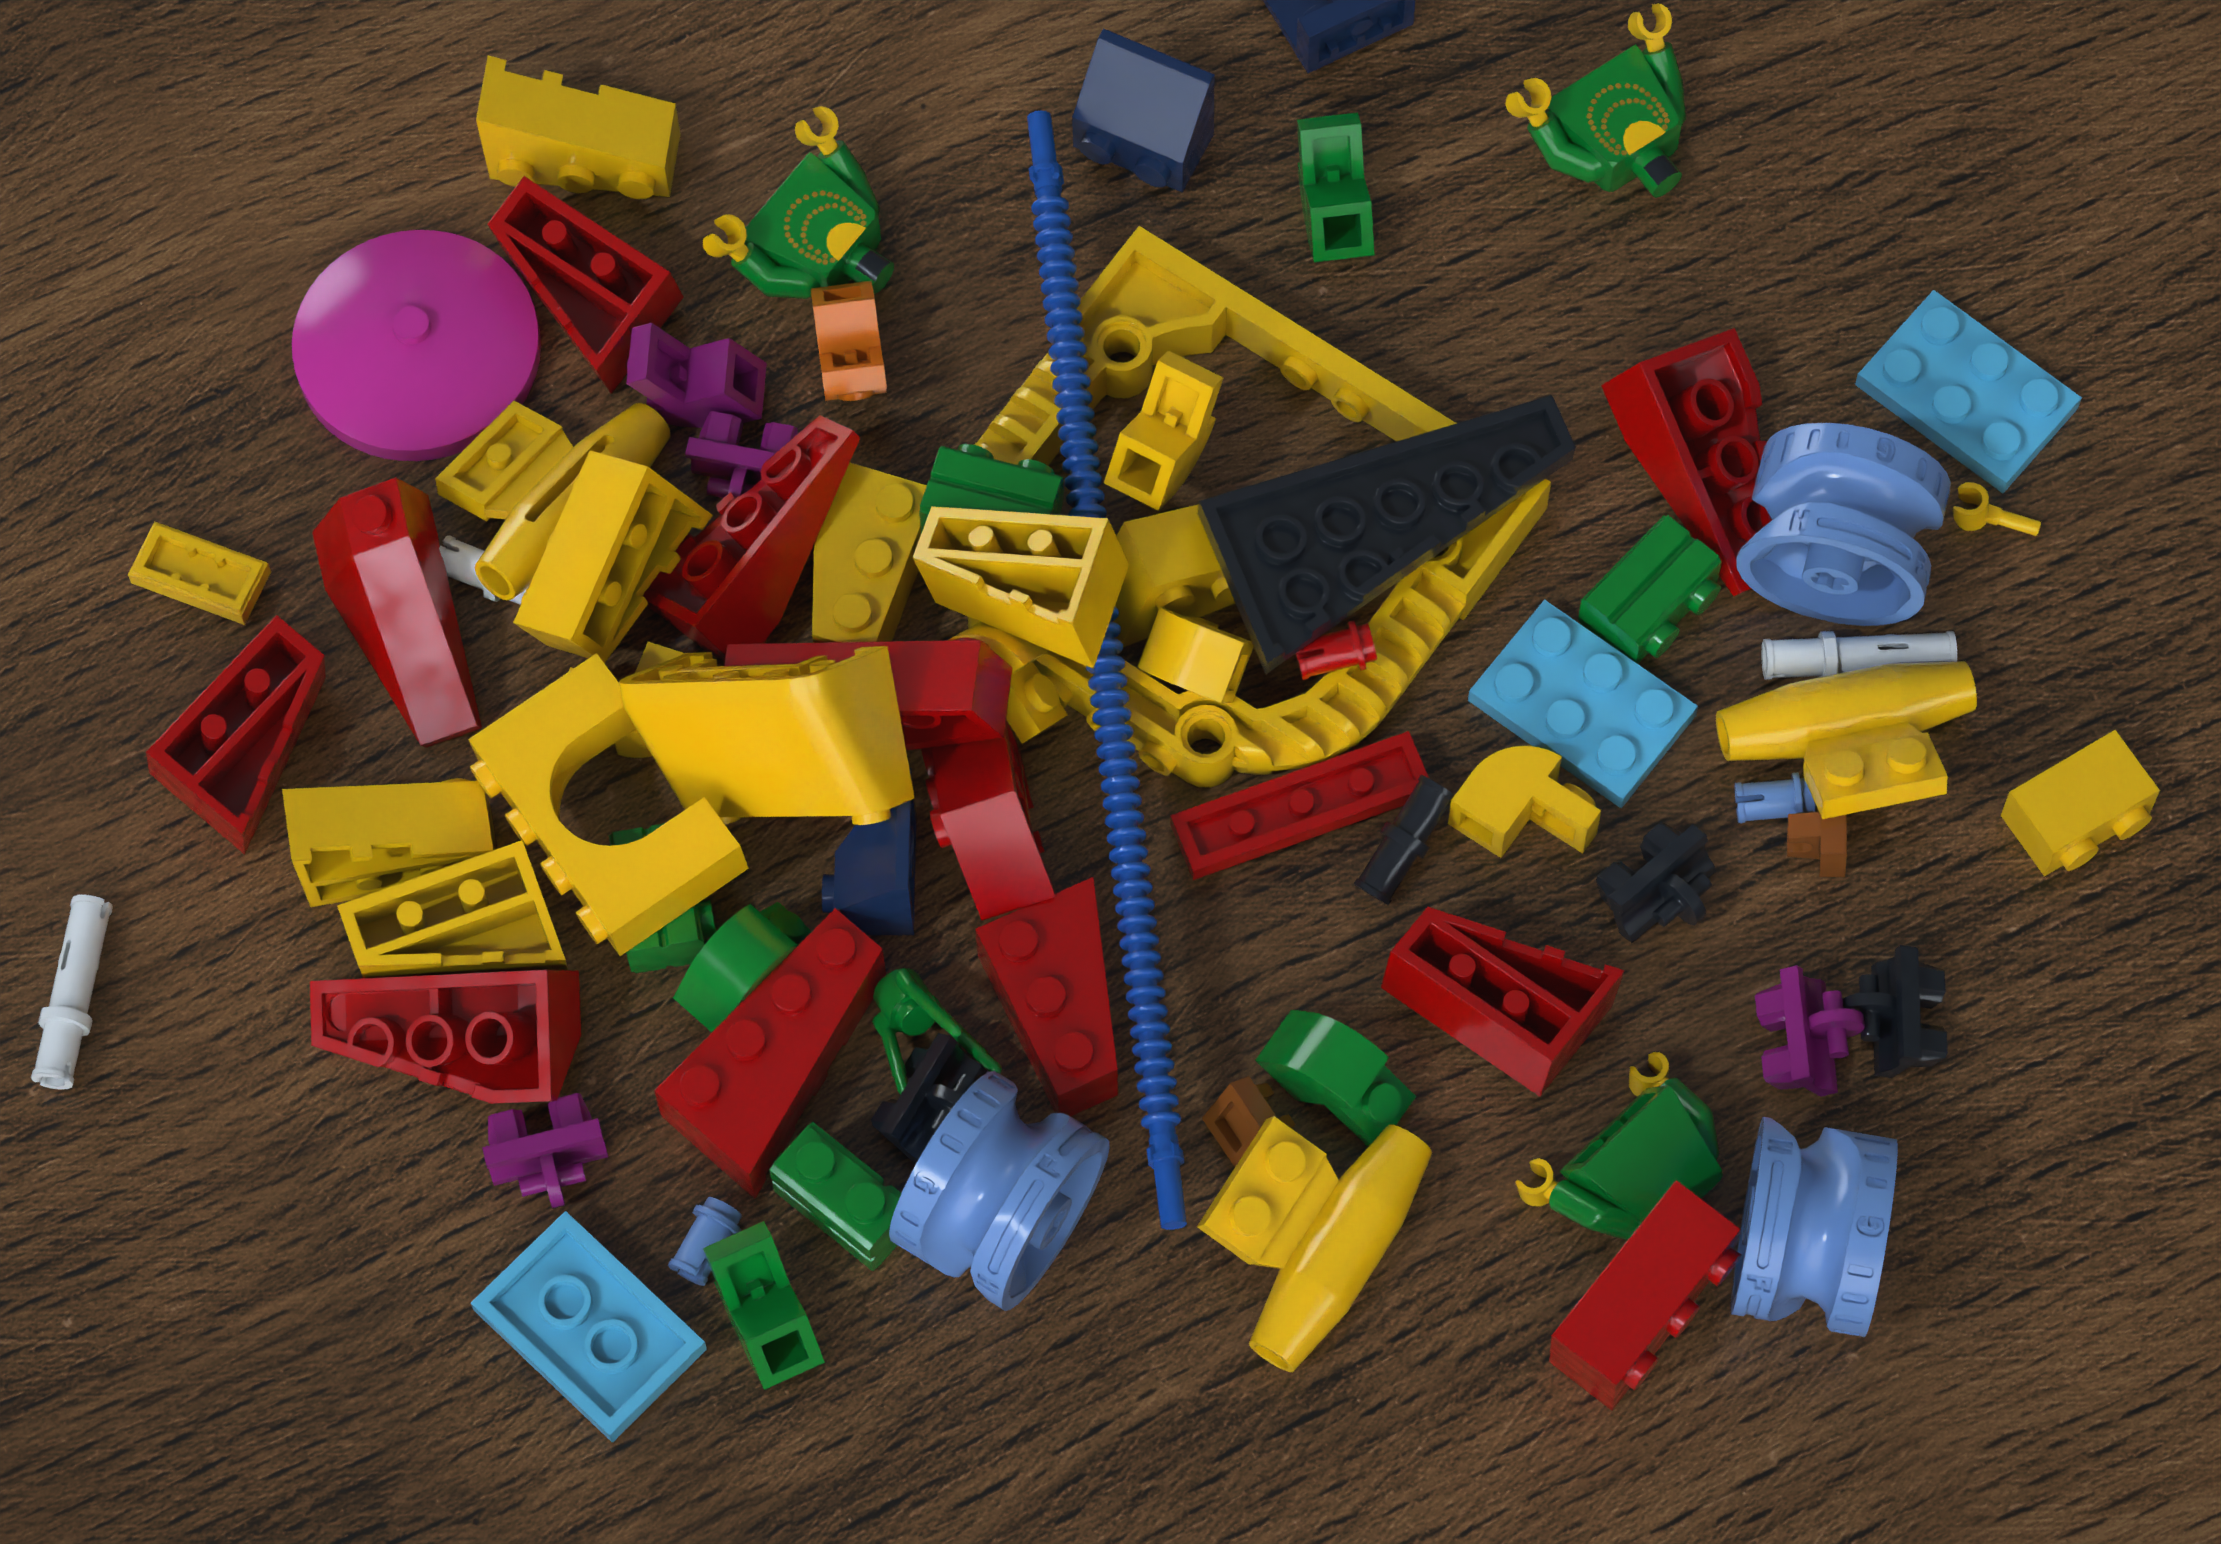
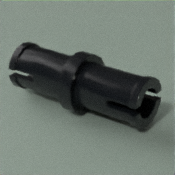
[1354,775,1454,906]

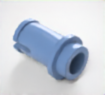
[1734,772,1816,823]
[668,1197,742,1286]

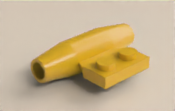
[435,401,671,600]
[1716,661,1977,819]
[1197,1116,1432,1372]

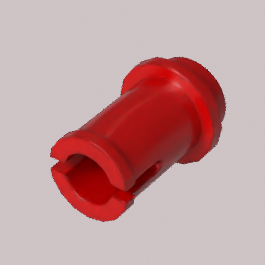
[1296,620,1377,680]

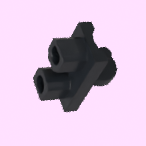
[1596,822,1716,943]
[1843,945,1948,1078]
[871,1033,988,1164]

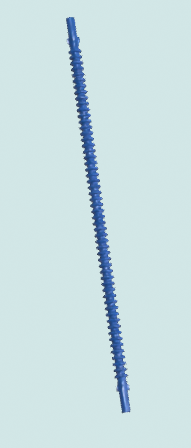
[1027,110,1187,1230]

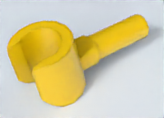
[1953,482,2041,536]

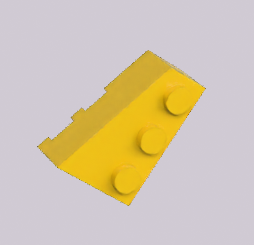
[476,55,681,199]

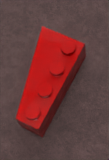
[724,638,1012,751]
[654,908,886,1199]

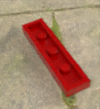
[1170,731,1429,880]

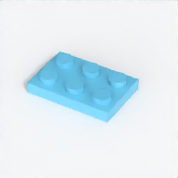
[1855,290,2082,494]
[1468,599,1698,808]
[471,1211,707,1443]

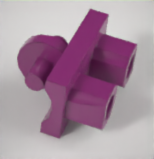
[685,411,799,498]
[1755,965,1865,1097]
[482,1093,608,1209]

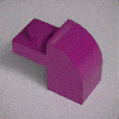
[626,323,767,428]

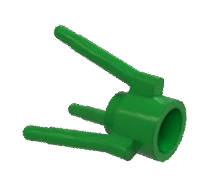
[872,968,1002,1095]

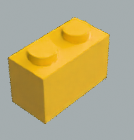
[2001,730,2160,877]

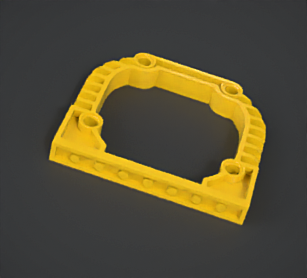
[967,226,1551,788]

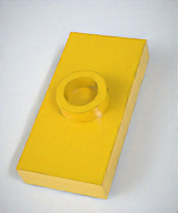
[128,521,271,625]

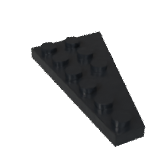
[1198,395,1576,674]

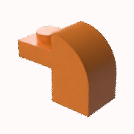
[810,281,887,401]

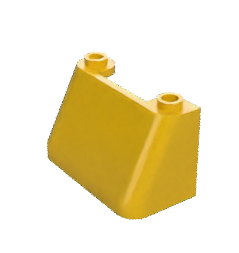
[619,646,915,825]

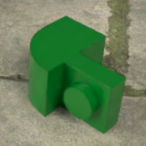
[1297,112,1375,263]
[673,902,812,1032]
[1255,1010,1416,1146]
[703,1221,825,1390]

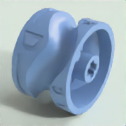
[1736,423,1951,626]
[889,1071,1110,1311]
[1731,1117,1898,1337]

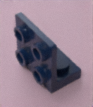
[1263,0,1415,73]

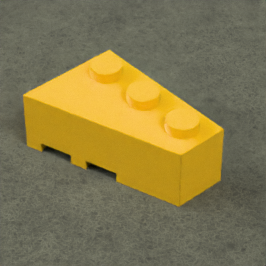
[513,450,713,663]
[812,462,927,643]
[1113,504,1235,647]
[913,506,1129,669]
[282,778,497,907]
[337,840,568,978]

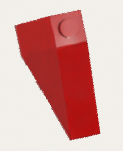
[1601,328,1772,596]
[642,415,860,662]
[312,477,482,748]
[310,970,581,1104]

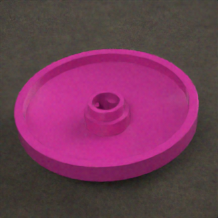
[292,230,541,461]

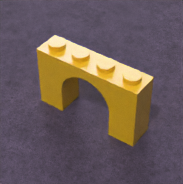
[468,653,749,956]

